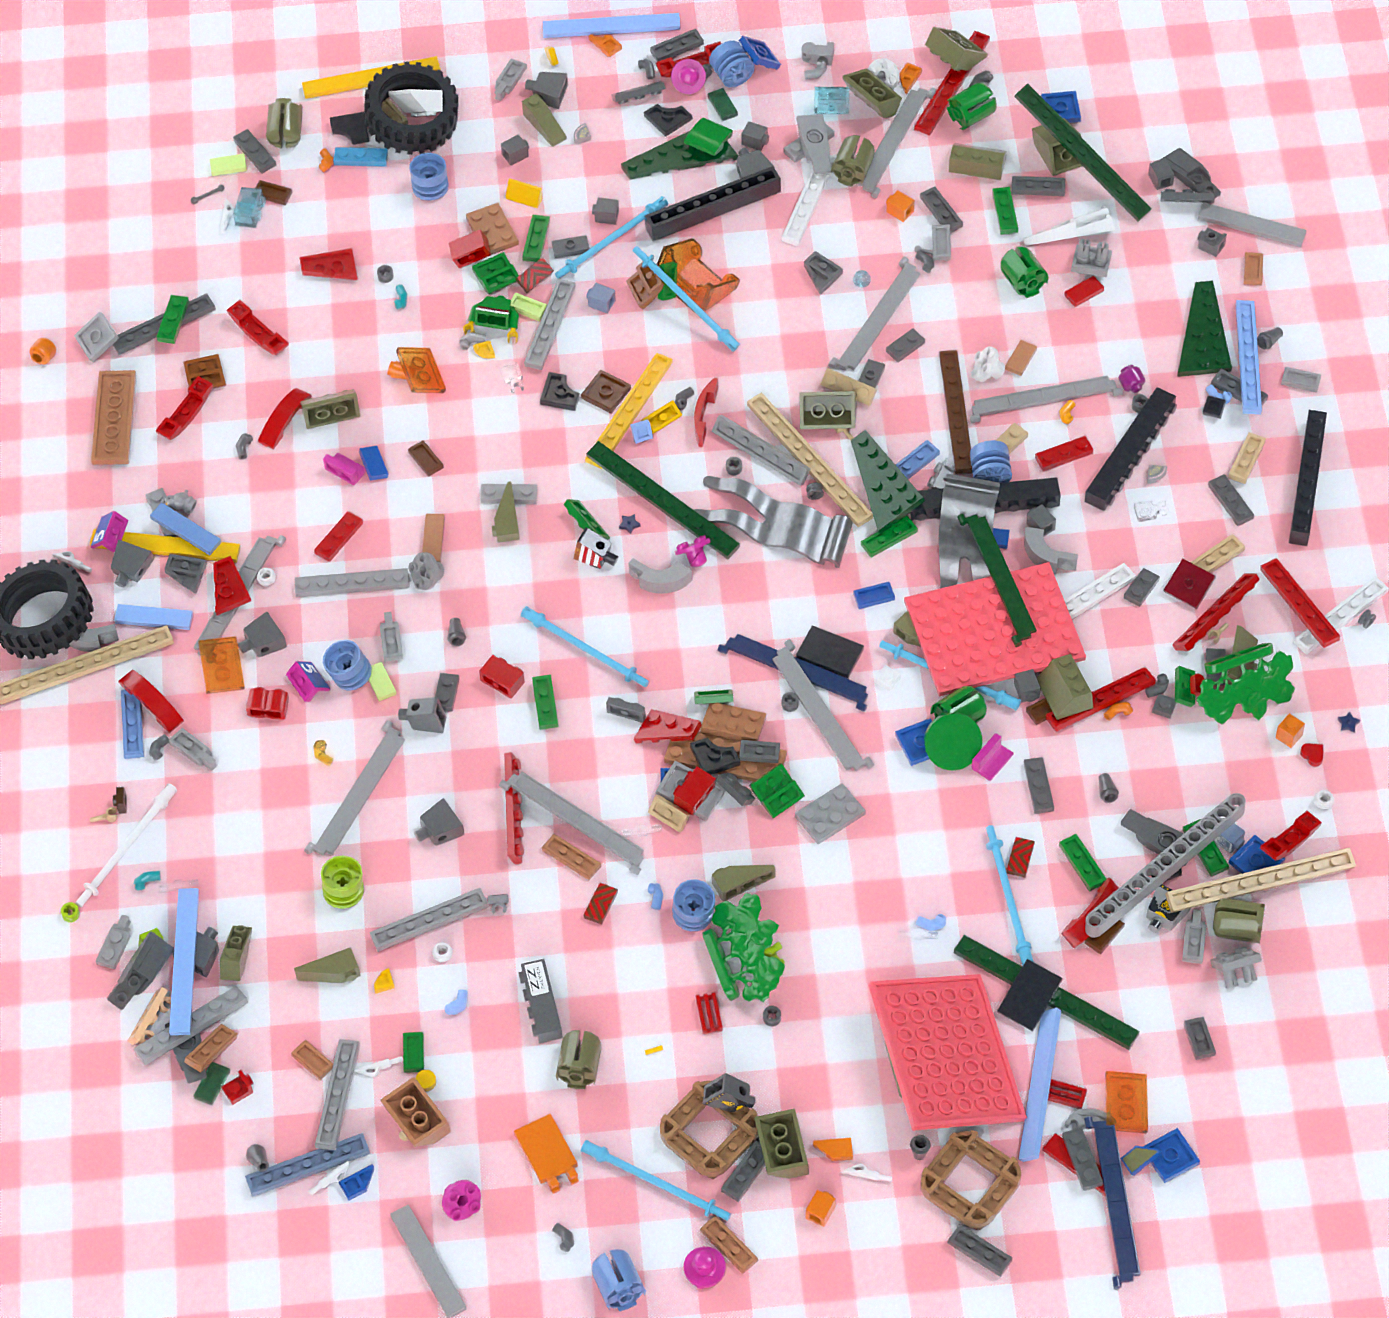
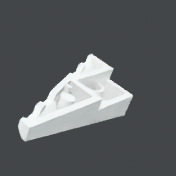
[1023,205,1115,246]

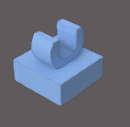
[630,419,653,443]

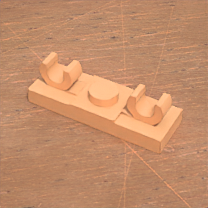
[127,987,171,1045]

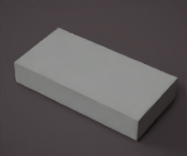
[932,225,951,261]
[1281,367,1321,393]

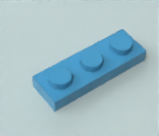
[334,147,388,167]

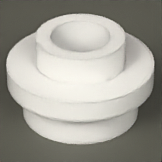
[257,568,276,586]
[1314,790,1334,809]
[432,942,453,962]

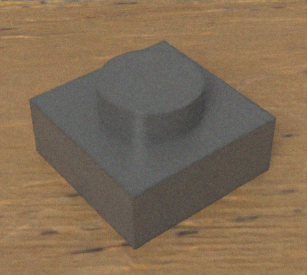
[1152,694,1176,719]

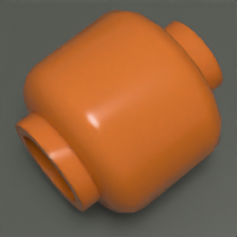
[29,338,56,365]

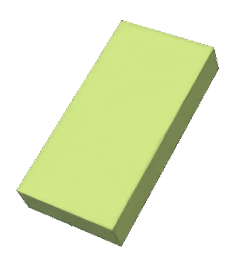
[210,154,247,176]
[511,293,547,321]
[369,662,397,701]

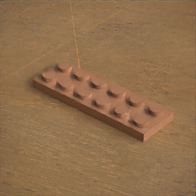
[91,370,136,465]
[664,732,787,782]

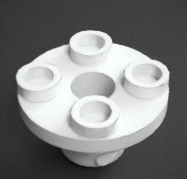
[867,58,899,90]
[971,346,1005,382]

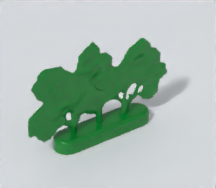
[1196,643,1295,725]
[702,893,785,1002]

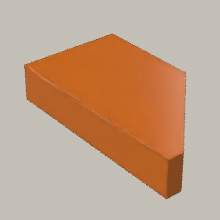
[589,34,622,58]
[899,62,922,94]
[813,1138,853,1161]

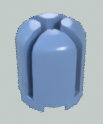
[592,1249,646,1311]

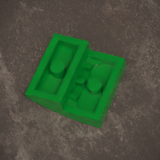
[684,117,733,156]
[472,252,519,294]
[749,763,805,818]

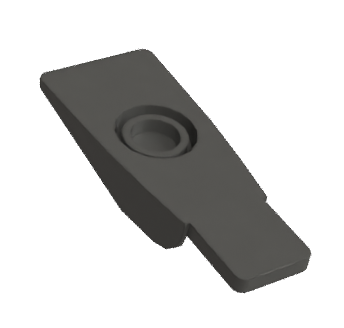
[1160,148,1221,198]
[1121,809,1197,866]
[107,931,174,1010]
[165,1023,207,1083]

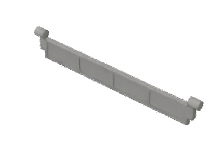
[858,88,937,198]
[828,256,920,370]
[970,375,1123,423]
[194,535,286,664]
[772,639,875,771]
[304,720,405,856]
[499,771,644,875]

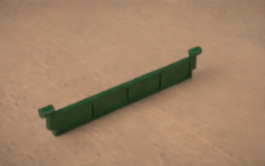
[957,514,1037,647]

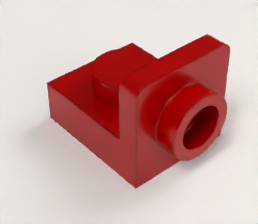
[221,1070,254,1105]

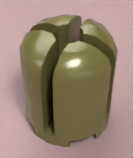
[266,98,303,148]
[831,135,875,187]
[1213,898,1265,944]
[555,1030,602,1089]

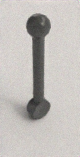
[191,185,225,204]

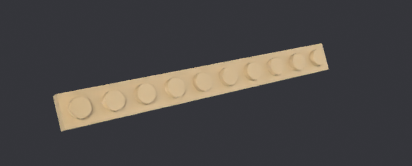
[747,392,873,528]
[0,625,174,705]
[1165,848,1356,913]

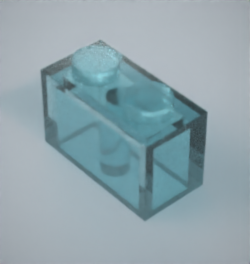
[814,87,850,114]
[233,187,266,228]

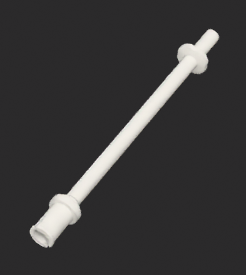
[76,783,178,907]

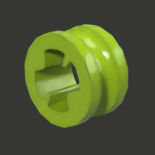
[61,902,80,922]

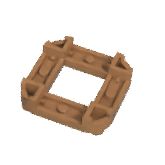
[660,1081,758,1179]
[921,1130,1021,1230]

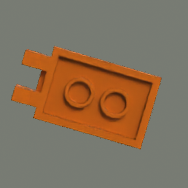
[514,1113,579,1194]

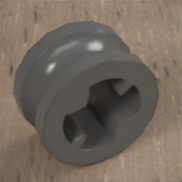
[377,265,394,283]
[1132,394,1148,413]
[726,457,742,476]
[806,483,824,500]
[1358,609,1376,629]
[781,692,799,712]
[763,1006,781,1027]

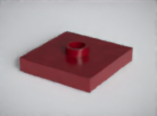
[1163,558,1216,609]

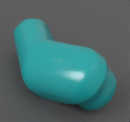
[394,284,407,309]
[133,871,161,891]

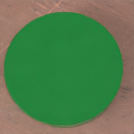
[924,712,983,771]

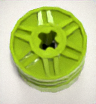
[321,855,364,909]

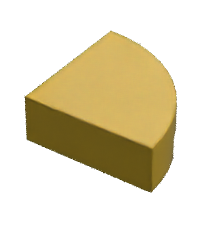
[544,46,559,66]
[473,340,495,359]
[374,968,395,994]

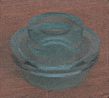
[853,270,871,287]

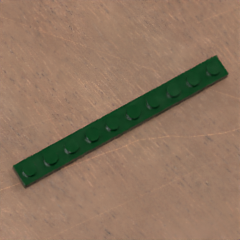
[1014,83,1152,222]
[586,441,740,560]
[954,935,1140,1050]

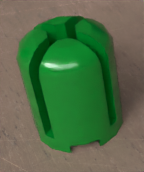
[947,83,997,130]
[1000,246,1049,298]
[930,686,987,723]

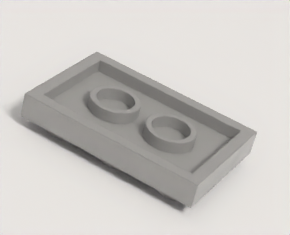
[655,761,726,821]
[795,783,866,845]

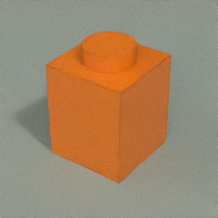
[886,190,915,222]
[1275,713,1305,748]
[806,1190,836,1227]

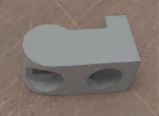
[801,42,834,66]

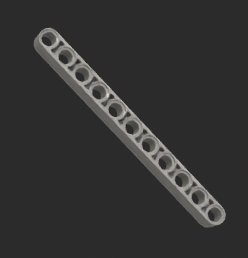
[1085,793,1246,938]

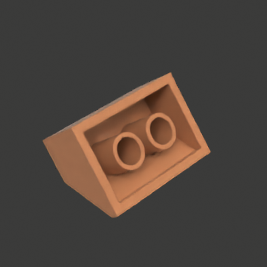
[380,1077,451,1147]

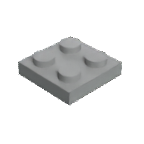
[74,312,119,362]

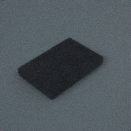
[796,625,864,679]
[997,959,1063,1032]

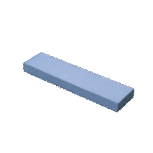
[114,604,193,630]

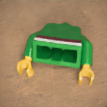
[463,295,519,343]

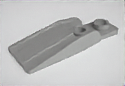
[796,114,831,174]

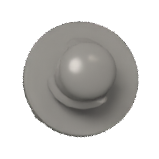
[408,552,444,590]

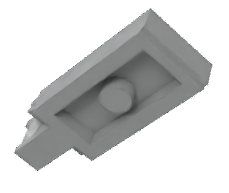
[495,59,527,101]
[380,612,403,662]
[168,728,217,771]
[1182,909,1206,964]
[96,914,131,970]

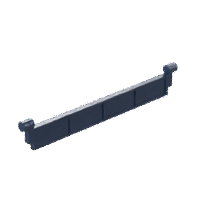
[717,634,868,712]
[1084,1117,1141,1289]

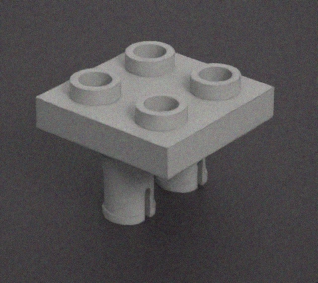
[1071,239,1112,277]
[1210,947,1262,988]

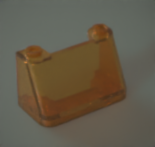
[656,238,740,313]

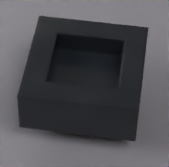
[1202,396,1226,419]

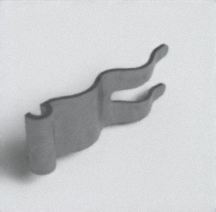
[939,474,1000,589]
[694,476,853,568]

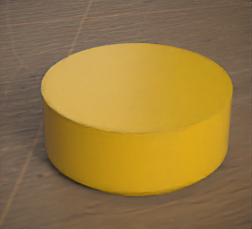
[416,1070,436,1091]

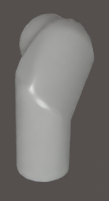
[804,60,827,79]
[459,332,486,350]

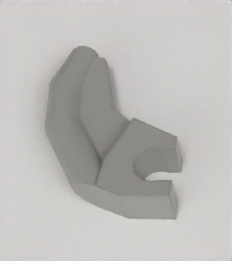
[1065,1109,1116,1129]

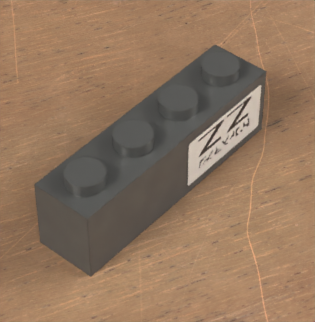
[518,959,563,1043]

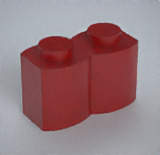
[246,687,289,720]

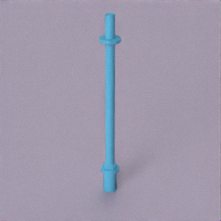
[555,196,668,279]
[632,246,740,352]
[521,606,649,687]
[879,640,1021,711]
[986,825,1034,966]
[581,1140,731,1221]

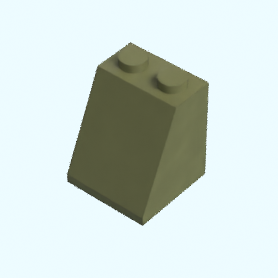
[1032,118,1082,176]

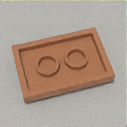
[466,203,519,255]
[700,703,766,741]

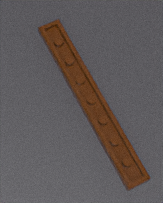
[939,350,972,474]

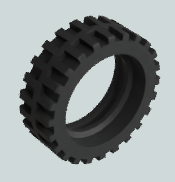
[364,62,459,155]
[0,559,94,660]

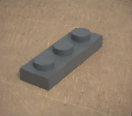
[650,29,704,62]
[611,81,666,104]
[233,129,277,174]
[1011,176,1065,196]
[920,187,963,233]
[1160,189,1215,203]
[1211,369,1268,405]
[1208,474,1254,526]
[1023,757,1054,814]
[1062,1127,1103,1191]
[721,1141,765,1202]
[948,1224,1013,1277]

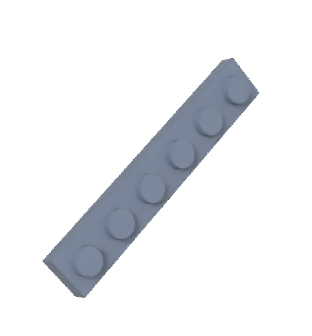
[245,1133,370,1197]

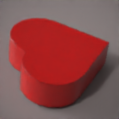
[1190,673,1205,696]
[1300,743,1324,767]

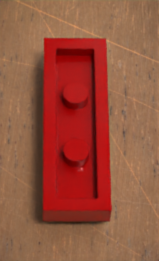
[1035,435,1094,472]
[314,511,363,562]

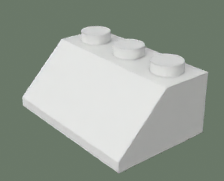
[389,89,442,117]

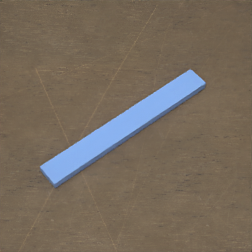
[543,13,680,38]
[1235,300,1262,415]
[169,888,199,1035]
[1019,1008,1061,1162]

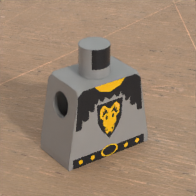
[1146,884,1191,933]

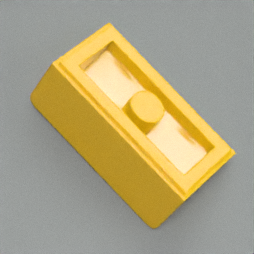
[506,178,543,208]
[641,400,682,434]

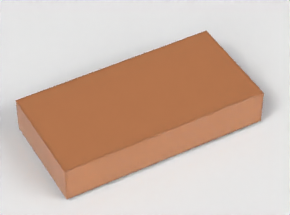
[1244,252,1263,286]
[1005,340,1037,376]
[291,1039,333,1081]

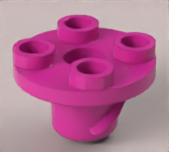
[671,59,706,94]
[674,535,711,567]
[442,1180,481,1221]
[683,1246,726,1289]

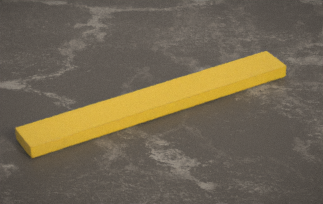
[302,56,441,99]
[585,352,673,469]
[90,529,241,563]

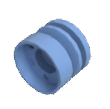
[709,40,755,88]
[409,153,449,201]
[970,440,1012,483]
[322,640,372,691]
[672,879,715,932]

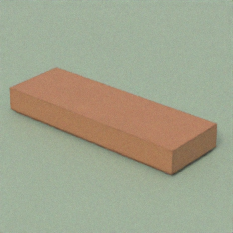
[422,514,445,562]
[542,833,601,881]
[184,1024,238,1073]
[700,1215,758,1274]

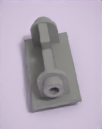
[927,458,955,490]

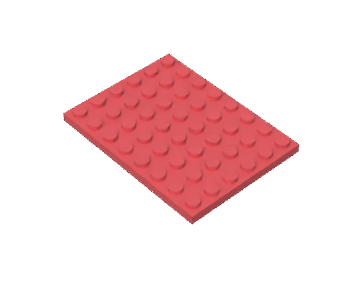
[904,562,1086,696]
[868,974,1027,1131]

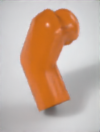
[319,148,334,172]
[1103,702,1133,721]

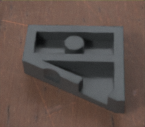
[804,251,843,294]
[164,554,207,594]

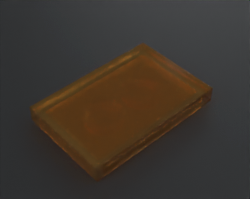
[396,347,446,393]
[198,636,245,694]
[1105,1071,1148,1134]

